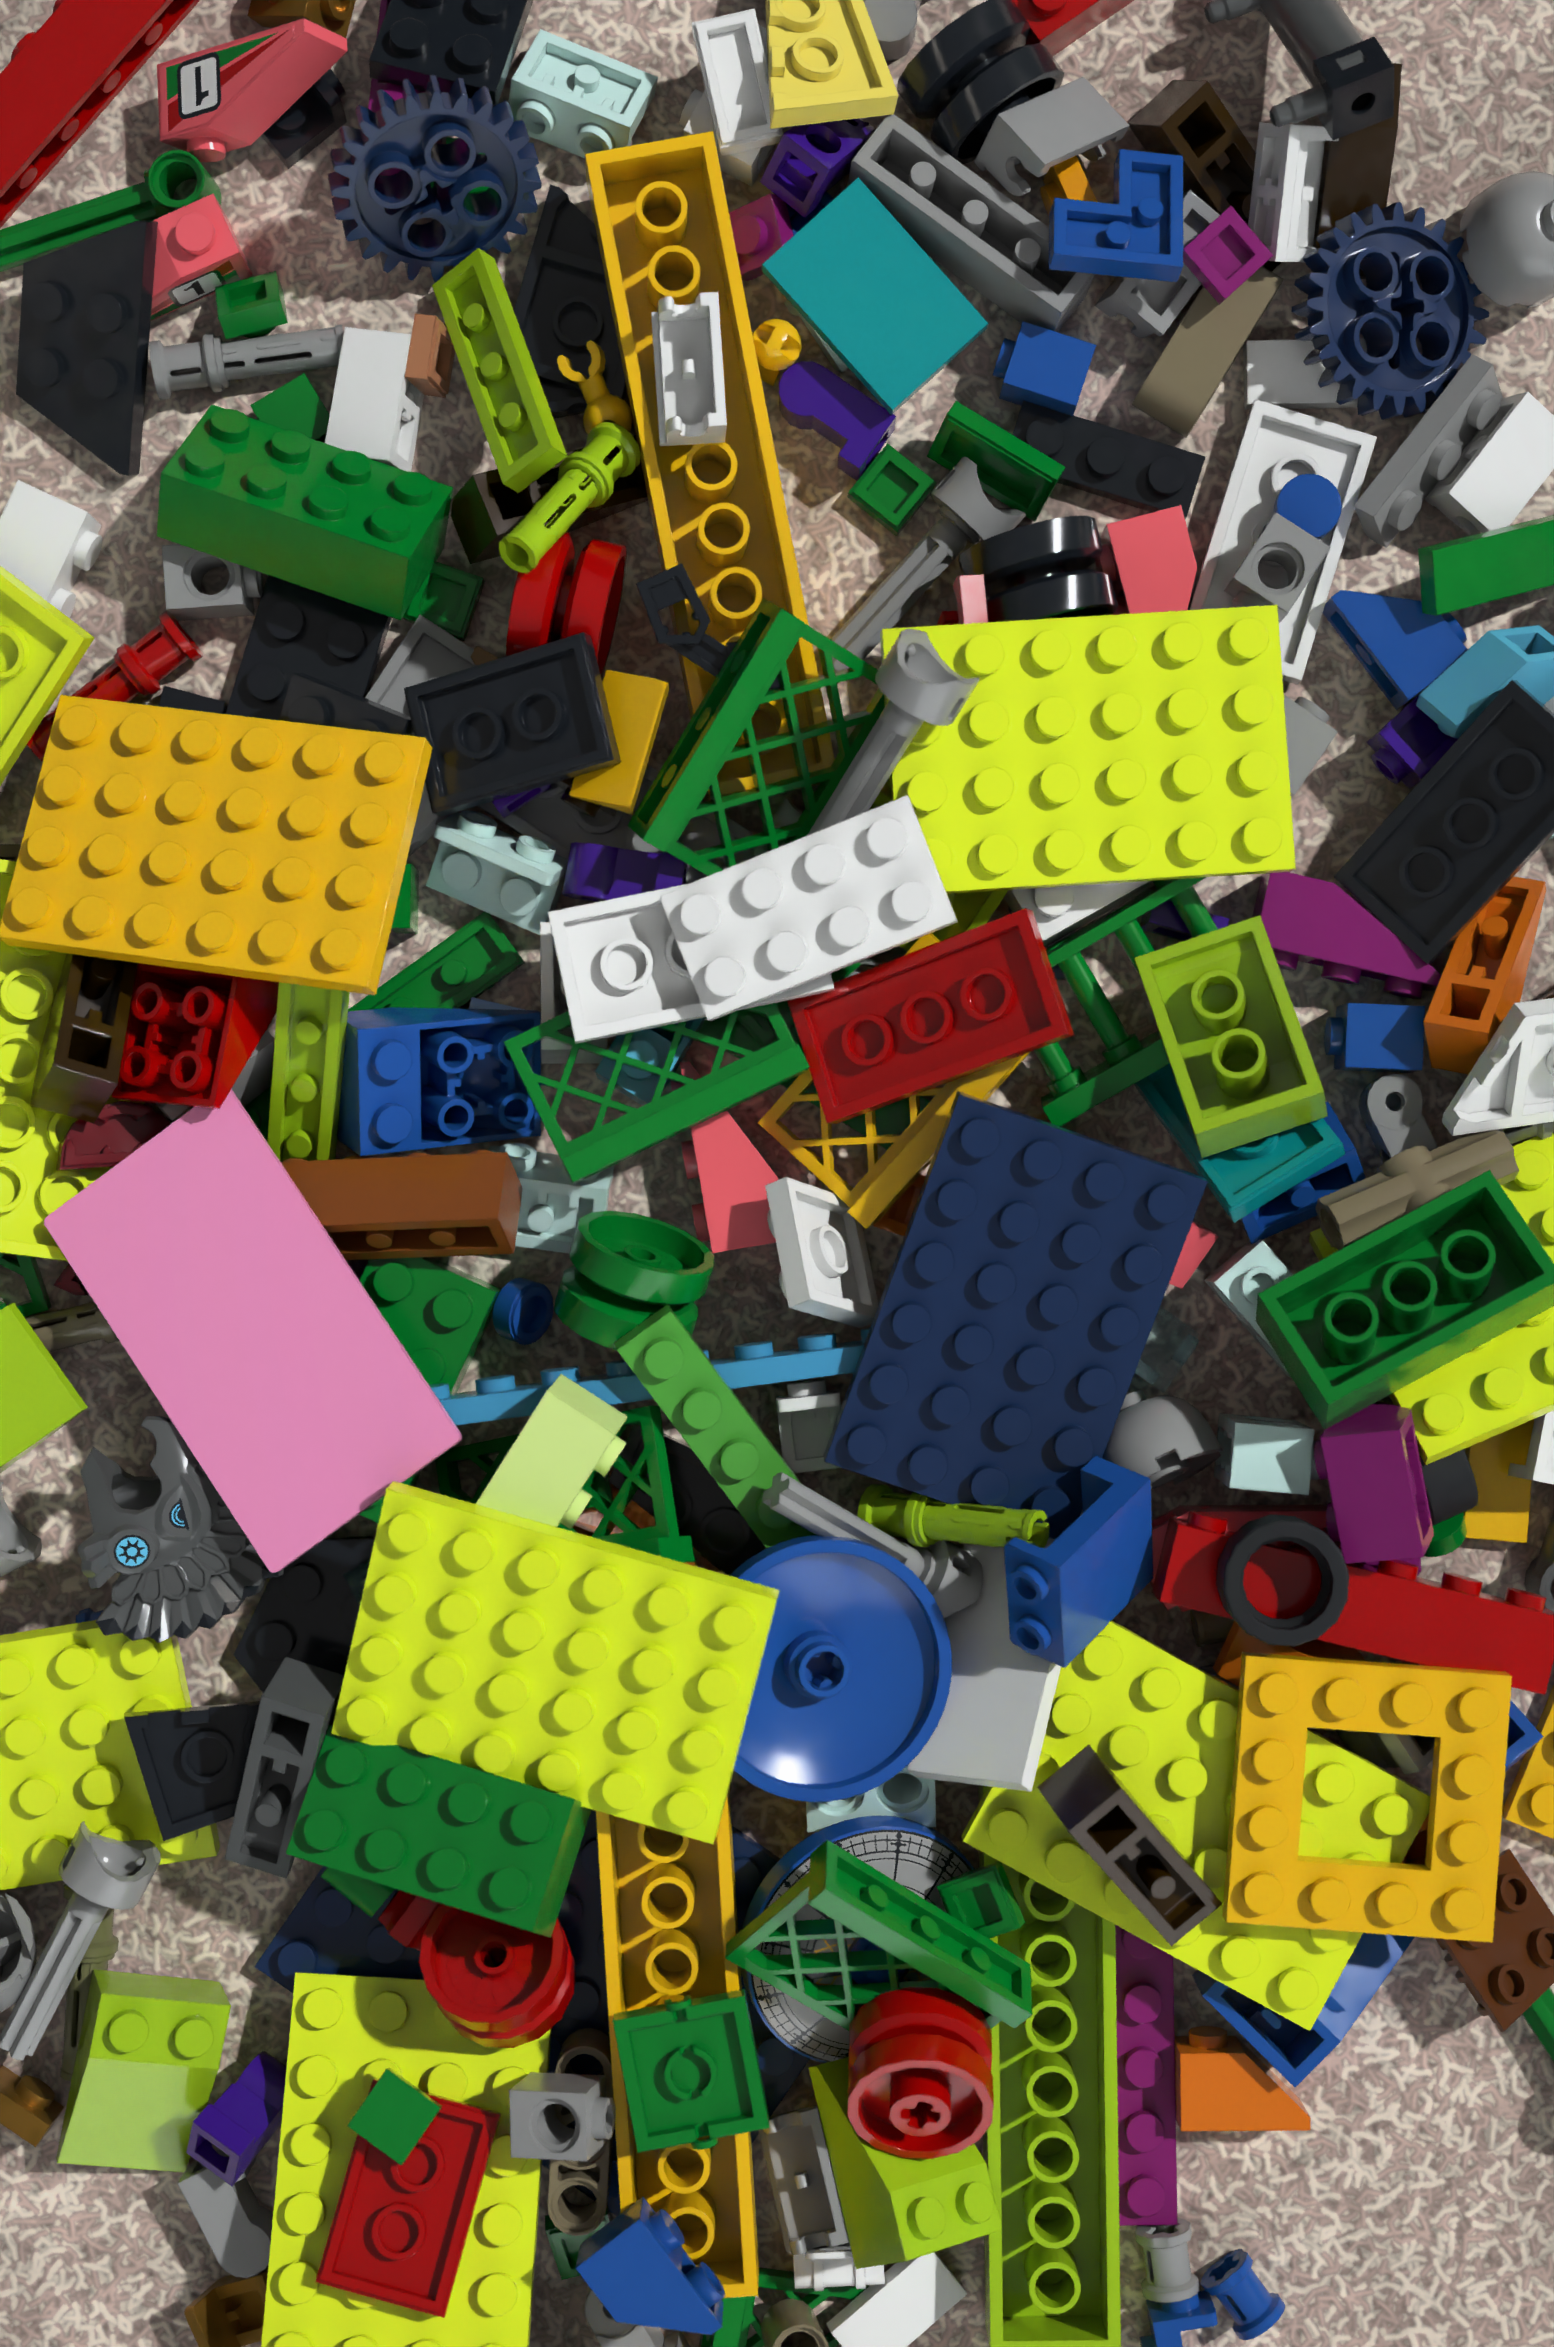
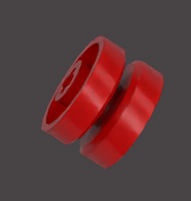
[506,533,627,677]
[419,1904,577,2048]
[847,1987,994,2159]

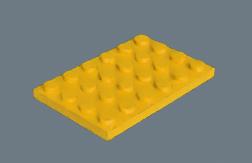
[0,695,433,995]

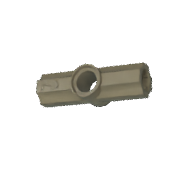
[1315,1130,1519,1250]

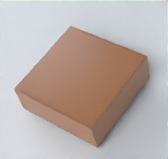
[405,314,455,398]

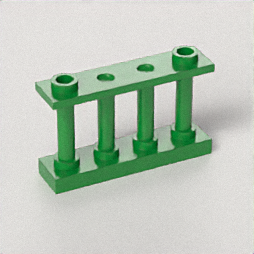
[1034,877,1218,1127]

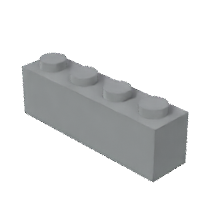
[847,114,1095,332]

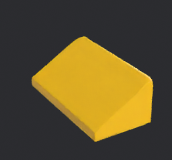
[569,669,669,815]

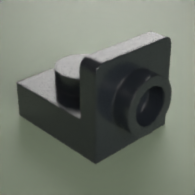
[261,69,347,169]

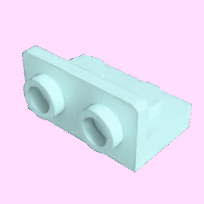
[509,29,658,158]
[426,810,568,935]
[488,1143,614,1254]

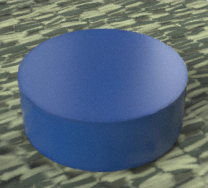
[1274,474,1342,540]
[493,1278,554,1345]

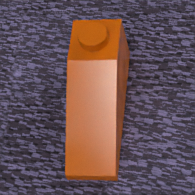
[1423,877,1546,1074]

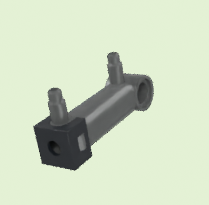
[1204,0,1394,140]

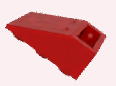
[112,963,279,1109]

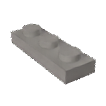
[1354,354,1503,548]

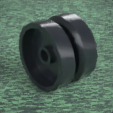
[897,0,1064,164]
[958,515,1118,622]

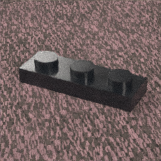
[1013,400,1205,519]

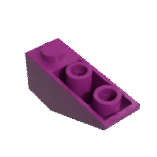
[1252,872,1442,999]

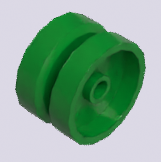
[554,1211,714,1350]

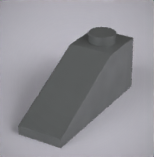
[225,1657,344,1878]

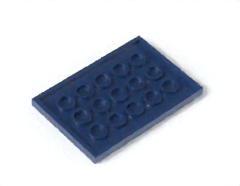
[823,1091,1208,1540]

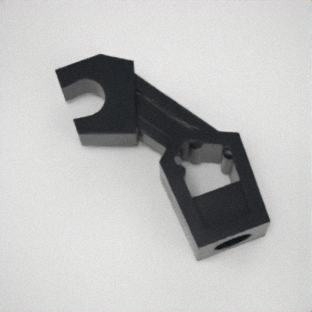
[636,563,779,690]

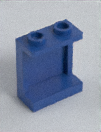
[1004,1456,1153,1668]

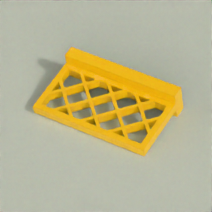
[758,933,1030,1229]

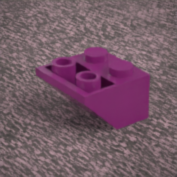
[1314,1401,1434,1564]

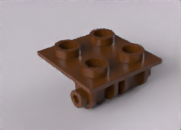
[1435,1849,1554,2032]

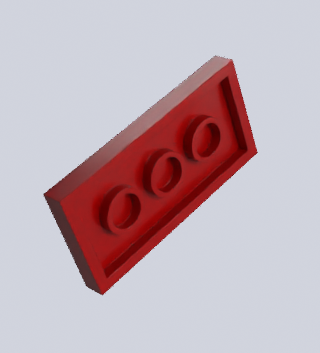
[787,908,1074,1124]

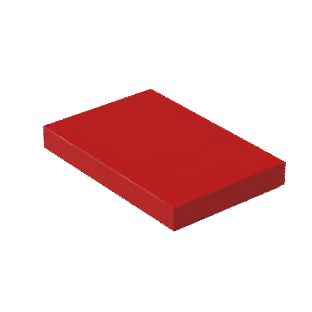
[316,2078,501,2318]

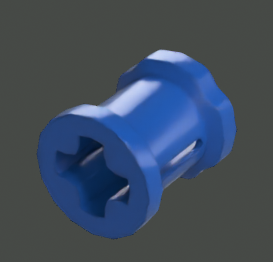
[1200,2249,1285,2340]

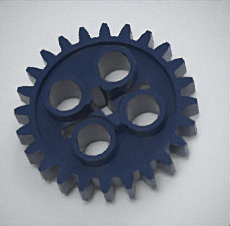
[328,75,542,282]
[1292,202,1489,420]

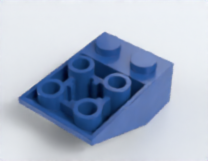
[337,1007,541,1156]
[1192,1933,1415,2088]

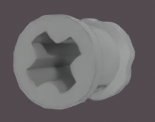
[1135,2218,1200,2303]

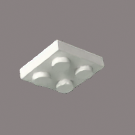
[765,1177,879,1328]

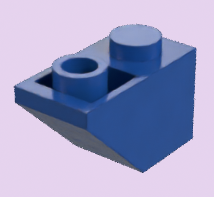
[575,2197,725,2335]

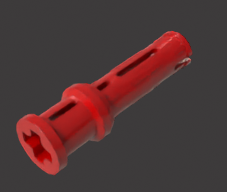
[27,610,203,761]

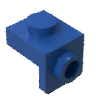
[1140,2291,1218,2347]

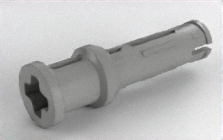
[149,324,344,400]

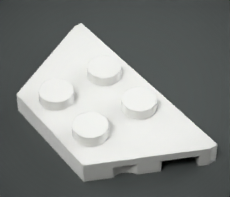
[1442,998,1554,1136]

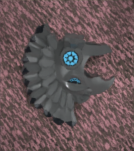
[77,1416,284,1643]

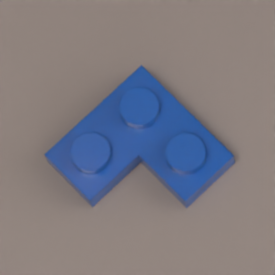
[1049,149,1183,282]

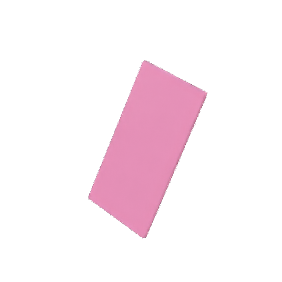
[44,1089,462,1573]

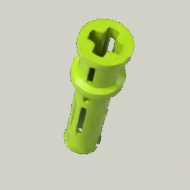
[499,422,641,573]
[857,1484,1050,1548]

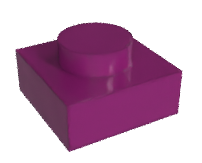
[729,193,794,281]
[1183,206,1273,305]

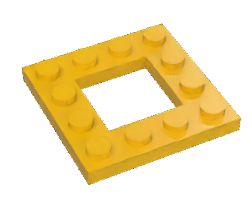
[1222,1652,1512,1943]

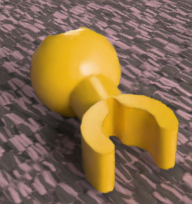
[753,318,802,386]
[557,340,633,435]

